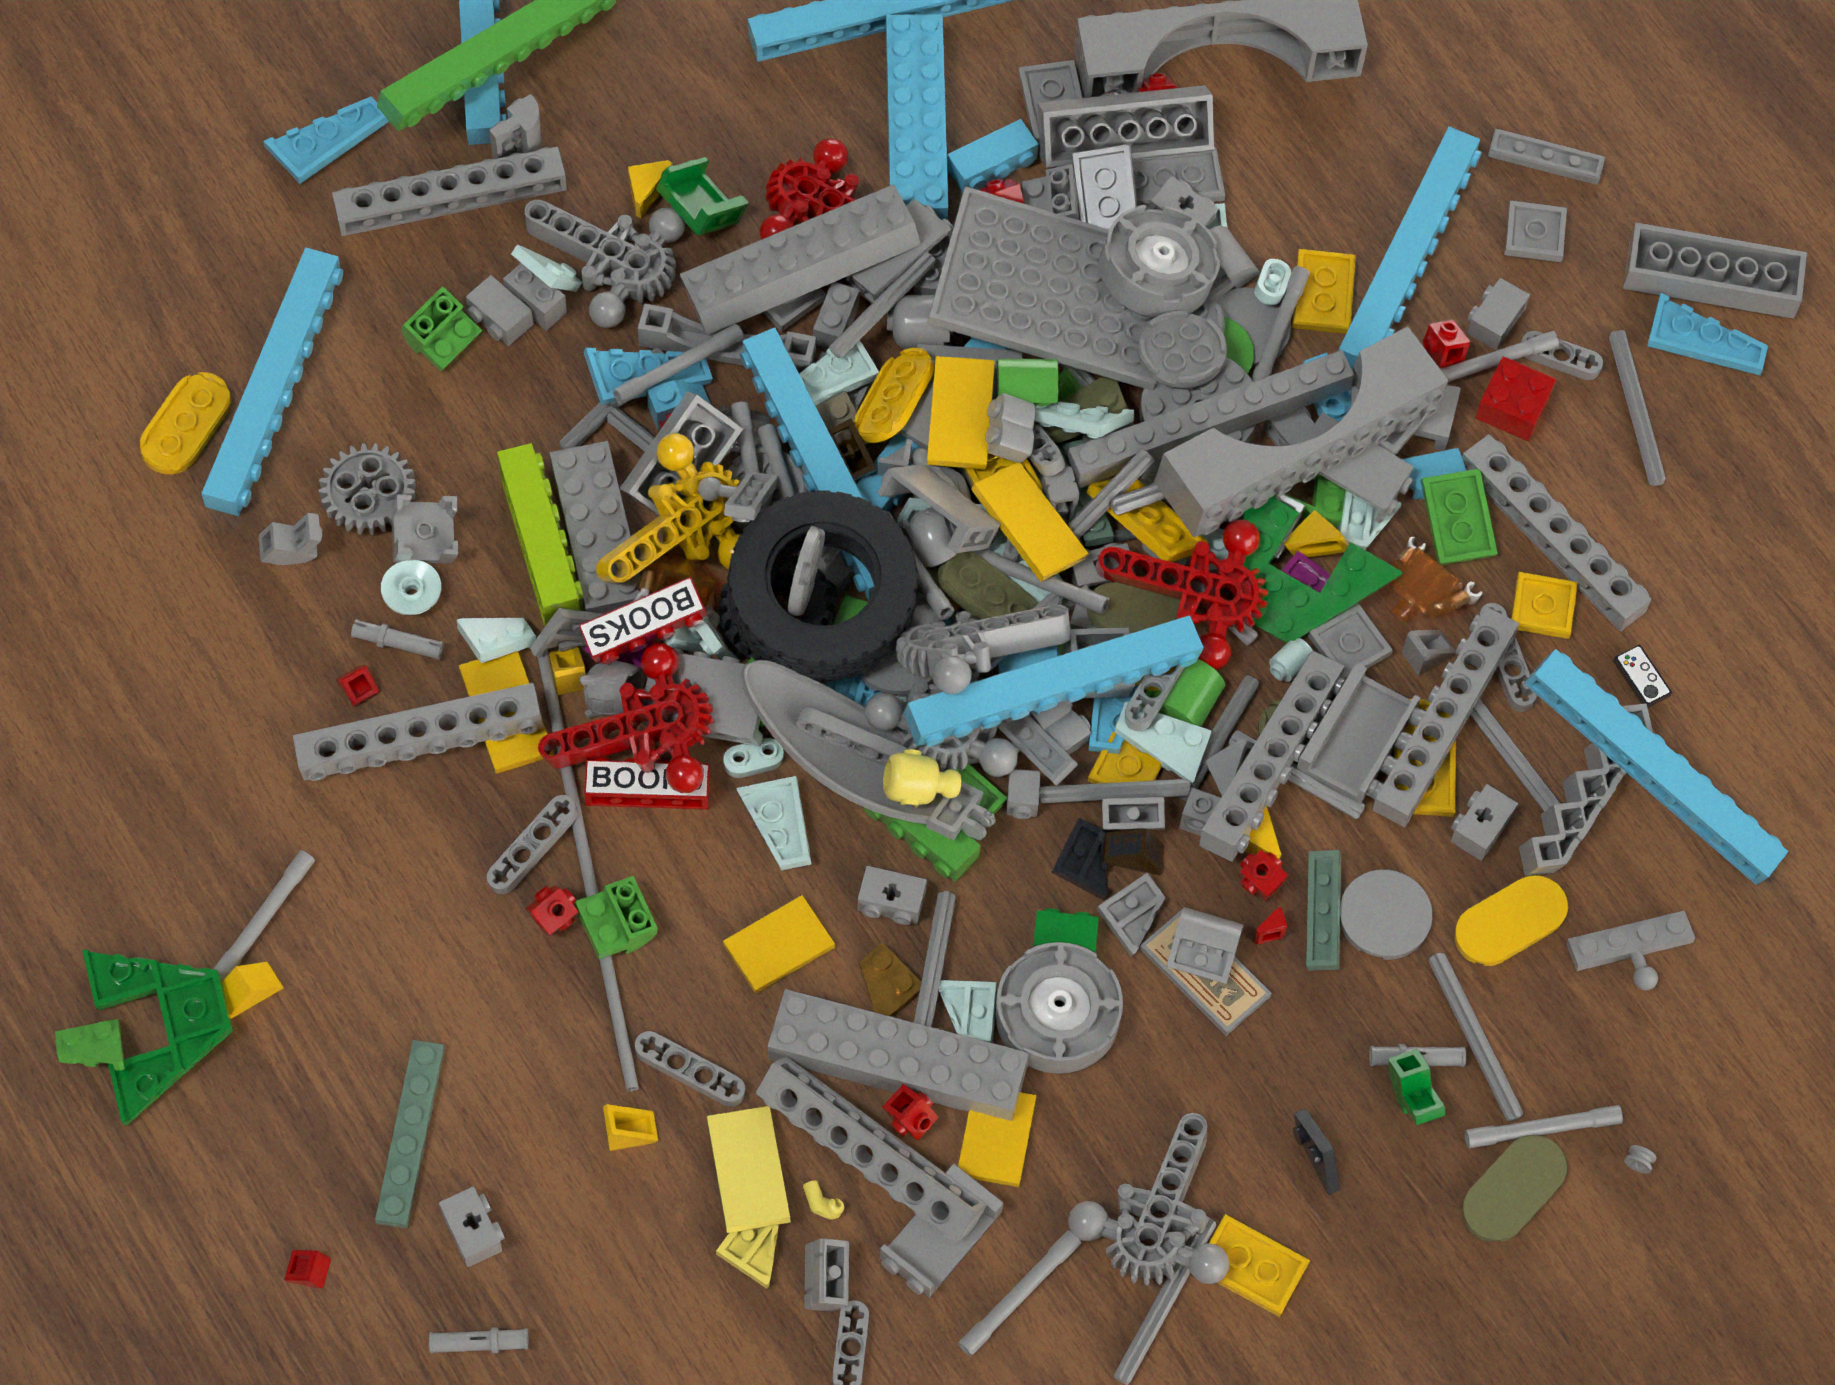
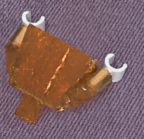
[1391,537,1482,622]
[634,553,720,628]

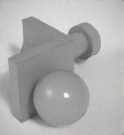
[878,439,928,498]

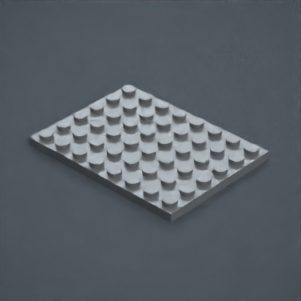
[927,186,1156,390]

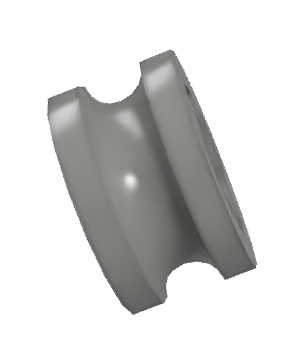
[1624,1145,1657,1174]

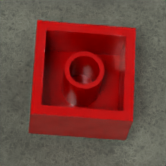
[1475,356,1556,442]

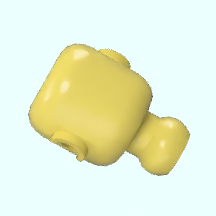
[883,749,961,808]

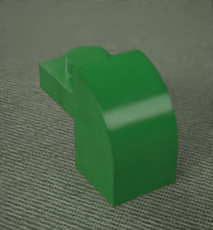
[1388,1049,1445,1125]

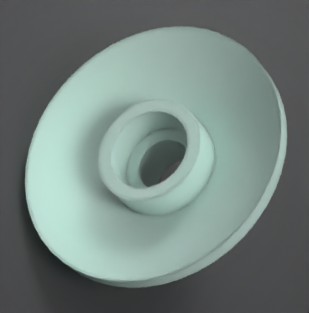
[381,560,441,615]

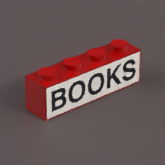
[579,576,709,664]
[584,757,710,810]

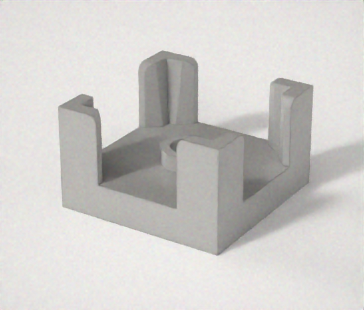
[392,495,458,564]

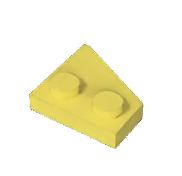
[716,1224,779,1289]

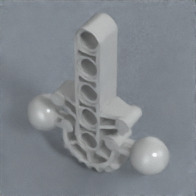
[525,200,685,329]
[896,604,1071,695]
[865,664,1017,777]
[1068,1113,1230,1286]

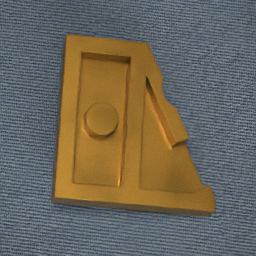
[859,942,921,1017]

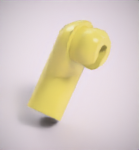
[803,1180,844,1220]

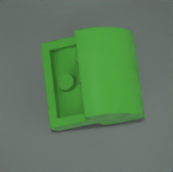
[401,286,482,372]
[996,359,1058,406]
[1142,659,1226,727]
[574,876,658,960]

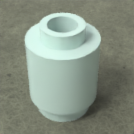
[1269,638,1312,682]

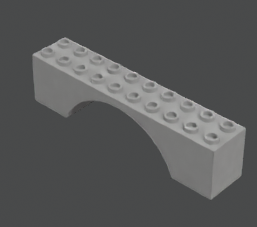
[1074,0,1368,98]
[1154,326,1448,537]

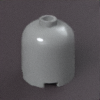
[887,295,953,349]

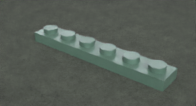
[375,1040,445,1229]

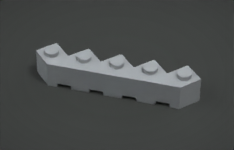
[1519,704,1653,877]

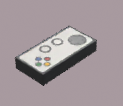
[1613,644,1672,708]

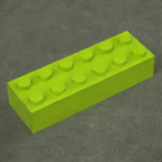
[497,443,585,627]

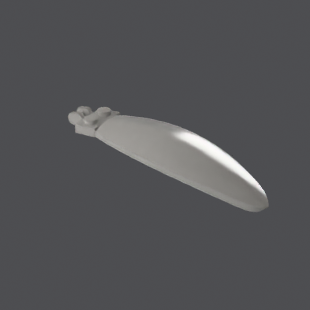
[740,660,996,841]

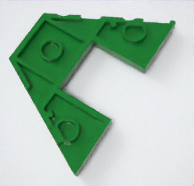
[1244,497,1403,644]
[82,949,233,1126]

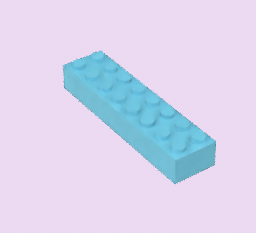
[886,14,948,220]

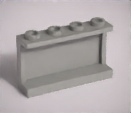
[642,647,763,746]
[1297,663,1421,804]

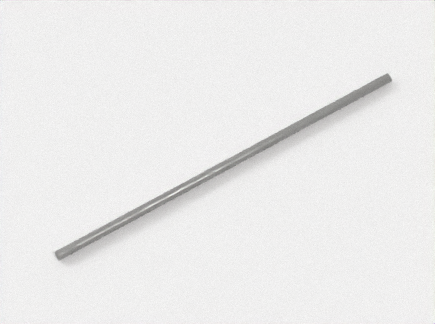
[537,649,639,1092]

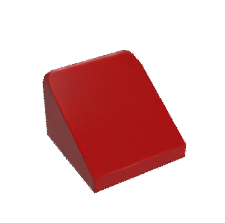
[336,665,380,706]
[1253,907,1287,945]
[284,1250,331,1288]

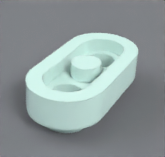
[1254,259,1291,305]
[723,738,784,778]

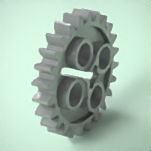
[319,443,417,535]

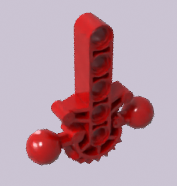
[759,138,859,240]
[1096,520,1268,670]
[538,643,714,793]

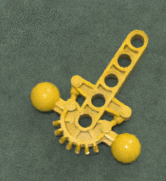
[596,433,741,583]

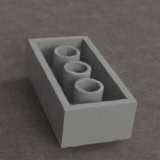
[620,391,743,519]

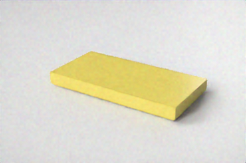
[707,1106,791,1233]

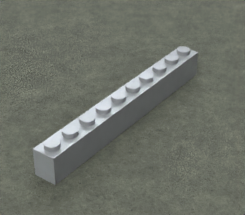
[1067,350,1354,489]

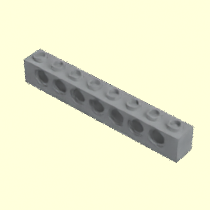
[332,147,567,236]
[1462,434,1651,632]
[1371,607,1519,827]
[1199,650,1346,862]
[293,683,544,781]
[756,1056,987,1242]

